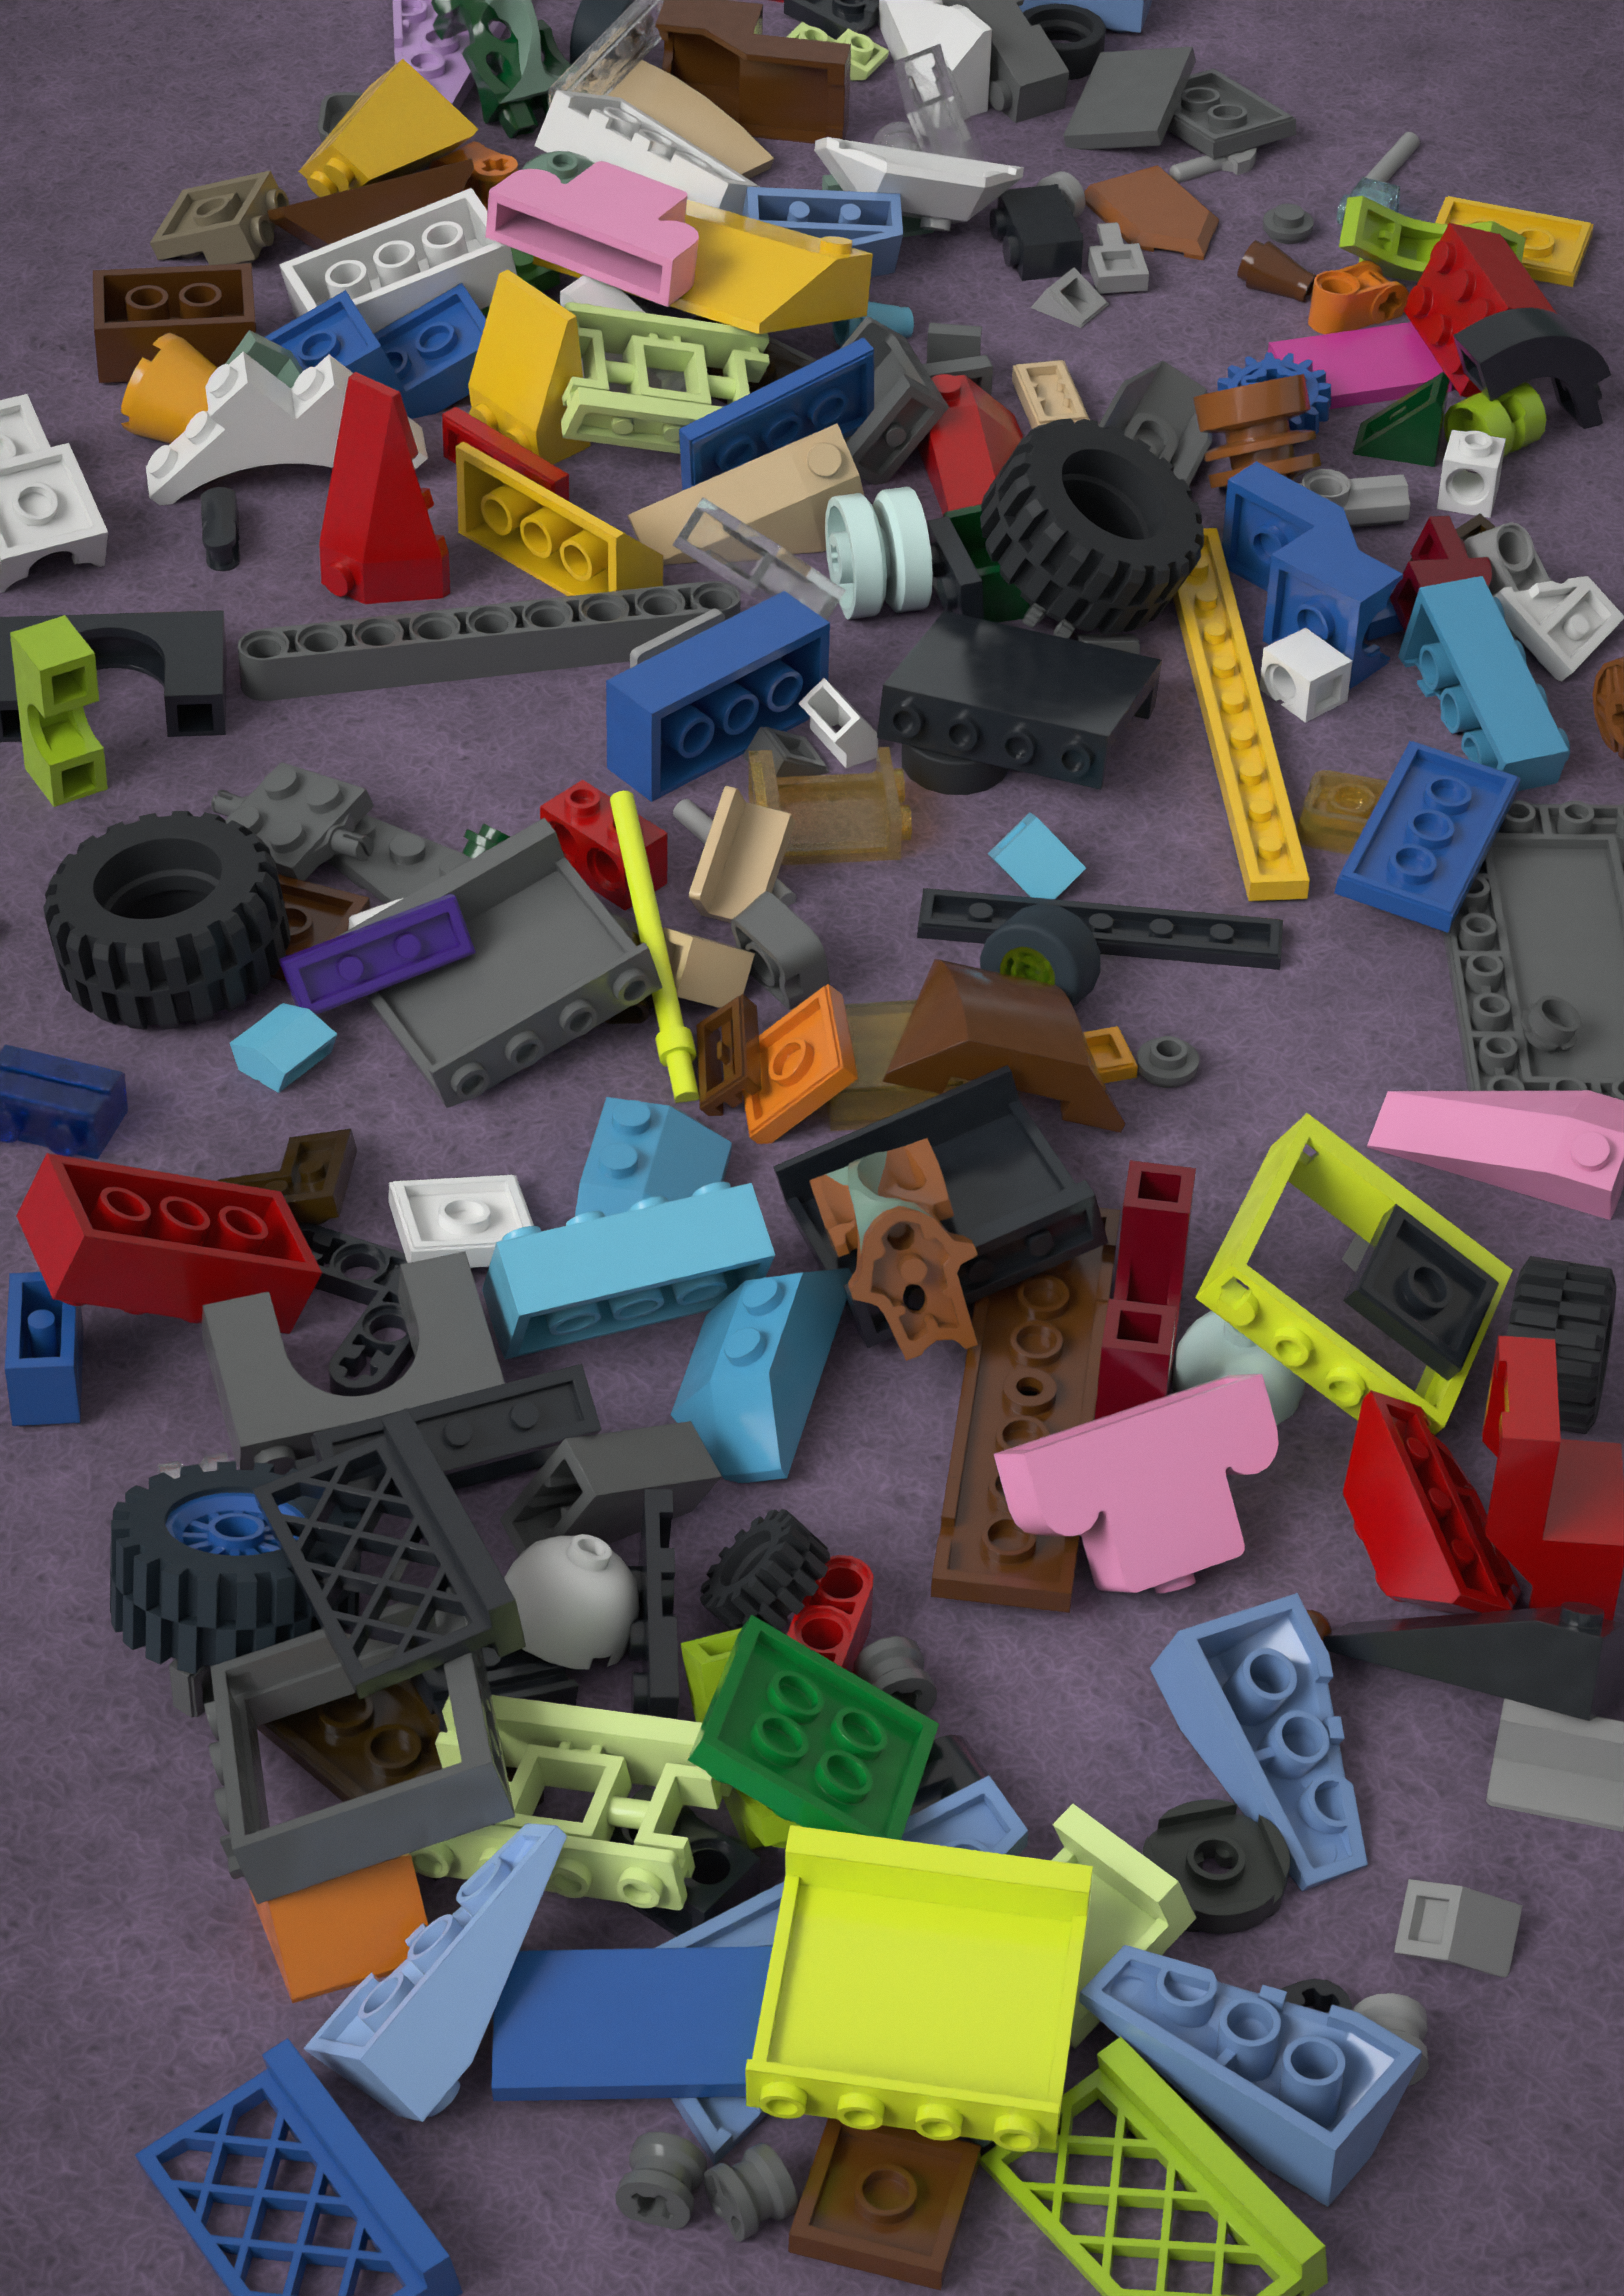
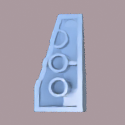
[303,1823,567,2122]

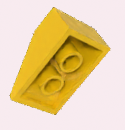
[468,269,591,464]

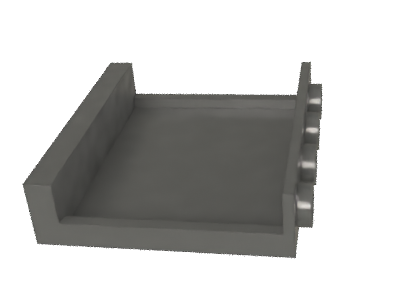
[335,818,663,1108]

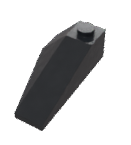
[1323,1602,1624,1721]

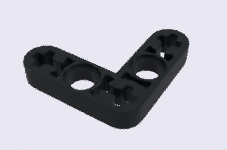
[297,1222,414,1397]

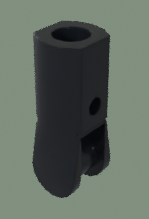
[201,487,240,572]

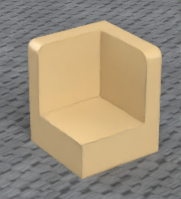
[663,927,755,1008]

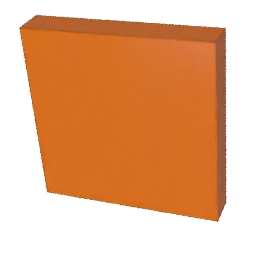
[742,984,858,1144]

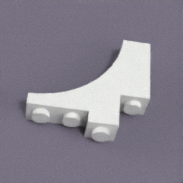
[146,352,428,505]

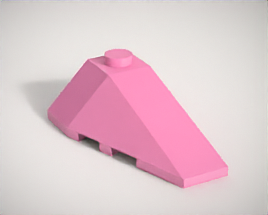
[1367,1090,1624,1220]

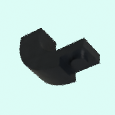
[1453,308,1611,429]

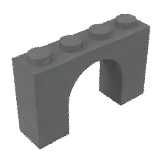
[202,1252,505,1475]

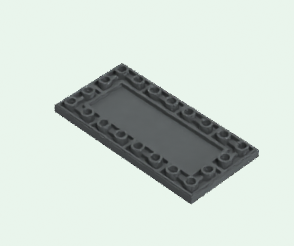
[1443,800,1624,1100]

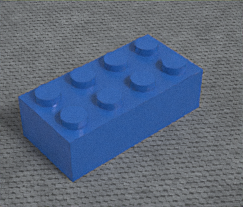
[606,591,830,802]

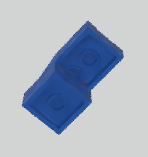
[264,283,486,419]
[1222,461,1403,690]

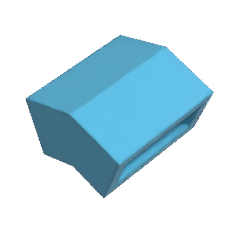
[230,1003,337,1093]

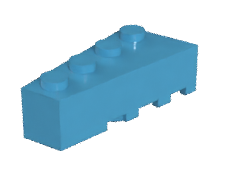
[1398,576,1570,791]

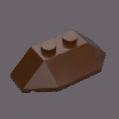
[267,159,474,250]

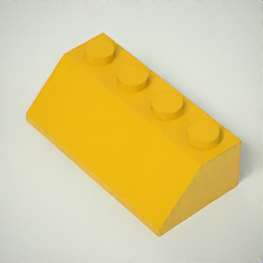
[456,442,663,596]

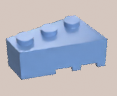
[742,187,903,277]

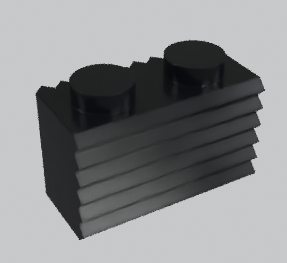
[990,184,1084,281]

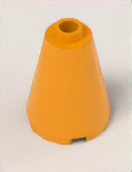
[121,333,217,444]

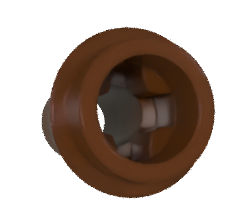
[1237,240,1317,303]

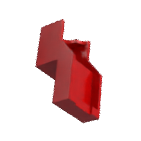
[1482,1335,1624,1620]

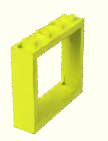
[1195,1113,1513,1435]

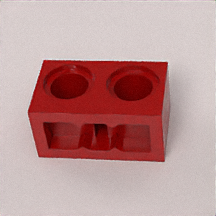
[540,780,668,911]

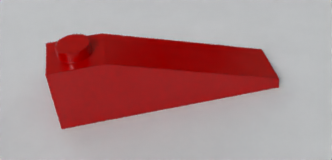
[917,374,1023,514]

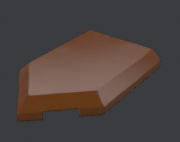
[1084,165,1219,260]

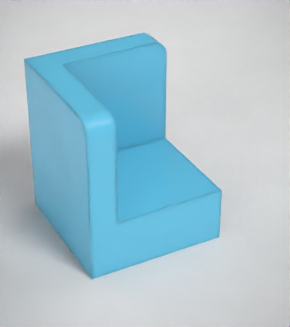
[988,813,1086,899]

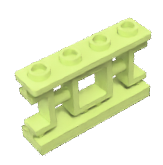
[561,302,770,454]
[408,1695,733,1910]

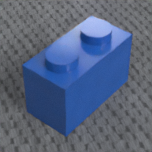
[5,1272,84,1426]

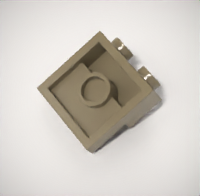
[150,170,289,265]

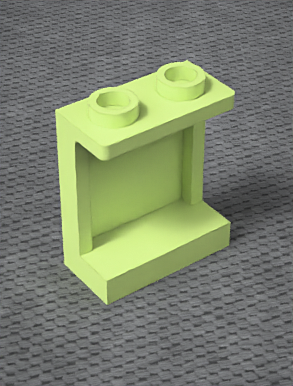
[1051,1804,1196,2048]

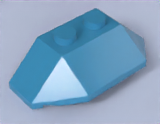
[575,1097,732,1217]
[671,1268,853,1483]

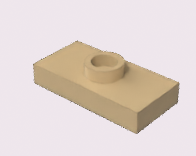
[1012,360,1090,429]

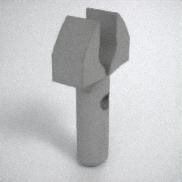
[1169,147,1257,183]

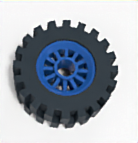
[110,1461,361,1674]

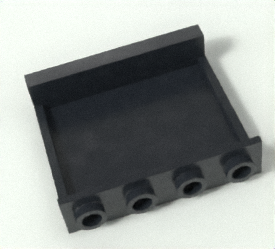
[877,611,1162,790]
[773,1065,1109,1348]

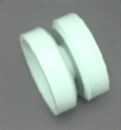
[825,487,933,620]

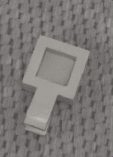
[1087,222,1149,294]

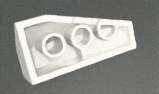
[878,0,992,126]

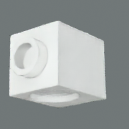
[1437,430,1506,518]
[1259,628,1352,723]

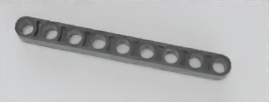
[238,581,741,701]

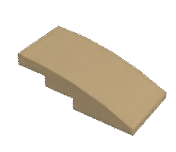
[565,57,774,179]

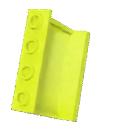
[745,1825,1093,2152]

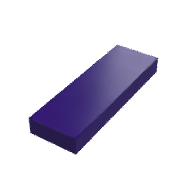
[279,893,476,1015]

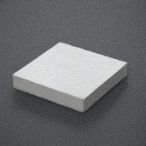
[388,1175,534,1268]

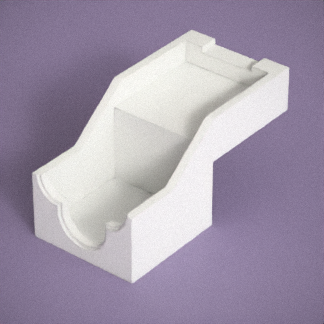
[0,394,108,593]

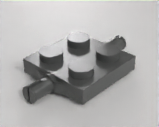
[211,762,374,881]

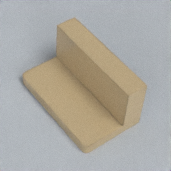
[689,786,795,923]

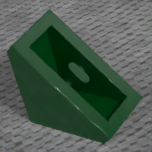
[1352,372,1450,467]

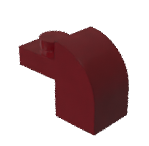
[1390,516,1492,632]

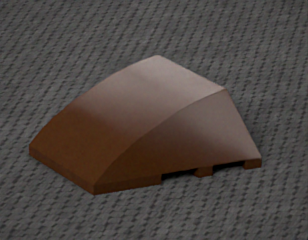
[882,959,1126,1133]

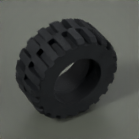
[980,418,1204,634]
[43,811,290,1030]

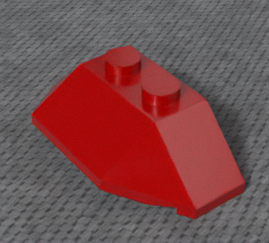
[1343,1390,1521,1614]

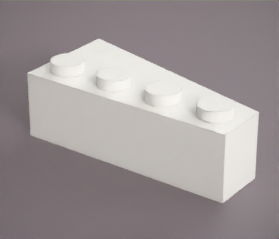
[534,90,760,215]

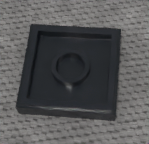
[1343,1204,1499,1381]

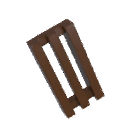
[696,994,762,1116]

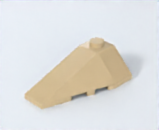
[627,423,864,565]

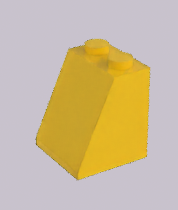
[298,59,478,197]

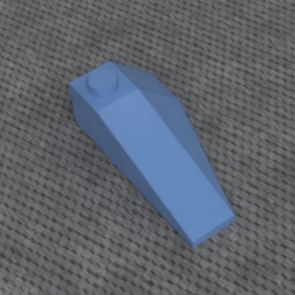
[1079,1945,1422,2207]

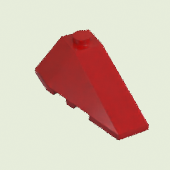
[319,372,450,604]

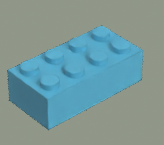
[482,1182,775,1359]

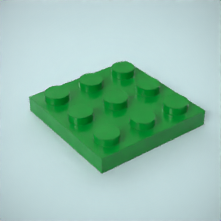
[688,1615,939,1840]

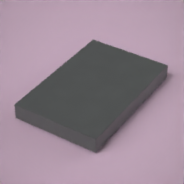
[1063,46,1196,150]
[1167,68,1296,159]

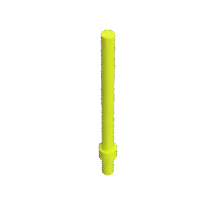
[610,791,699,1103]

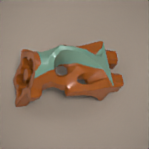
[809,1138,978,1361]

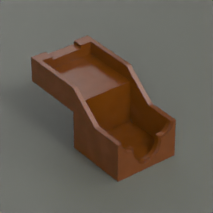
[655,0,851,144]

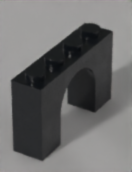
[0,610,227,742]

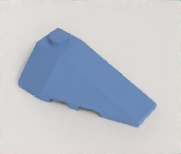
[1150,1593,1368,1892]

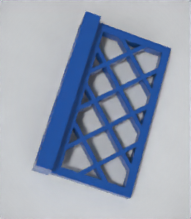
[135,2038,463,2296]

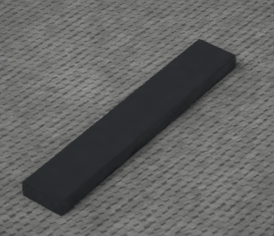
[917,888,1283,970]

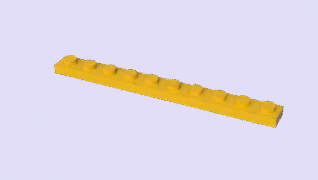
[1173,528,1310,901]

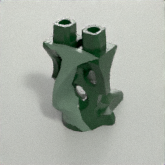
[431,0,581,139]

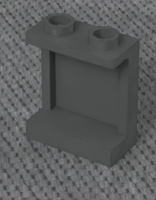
[840,317,949,485]

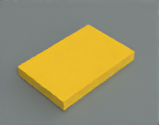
[1435,196,1594,287]

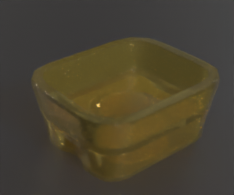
[1296,770,1388,855]

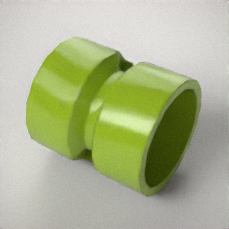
[1443,382,1546,457]

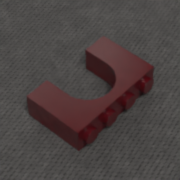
[1095,1160,1196,1420]

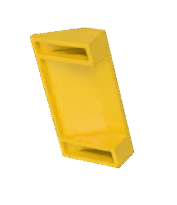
[533,199,873,334]

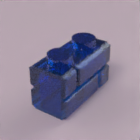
[0,1044,128,1160]

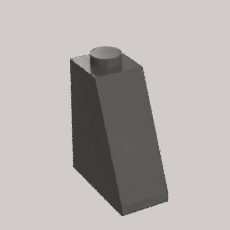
[500,1421,722,1556]

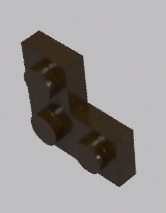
[217,1129,357,1225]

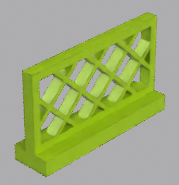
[980,2036,1328,2296]

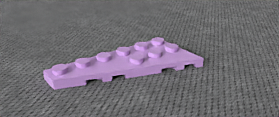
[393,0,507,110]

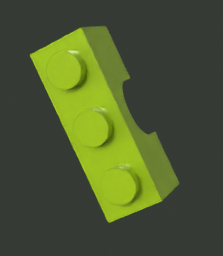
[10,615,108,807]

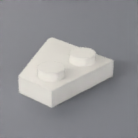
[1493,576,1624,681]

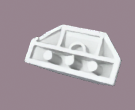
[814,137,1024,231]

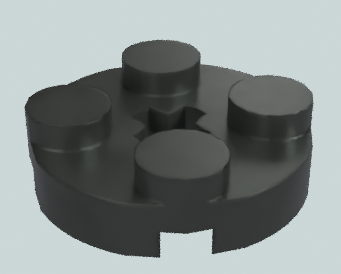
[1142,1799,1290,1934]

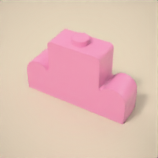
[485,161,699,307]
[994,1374,1279,1593]

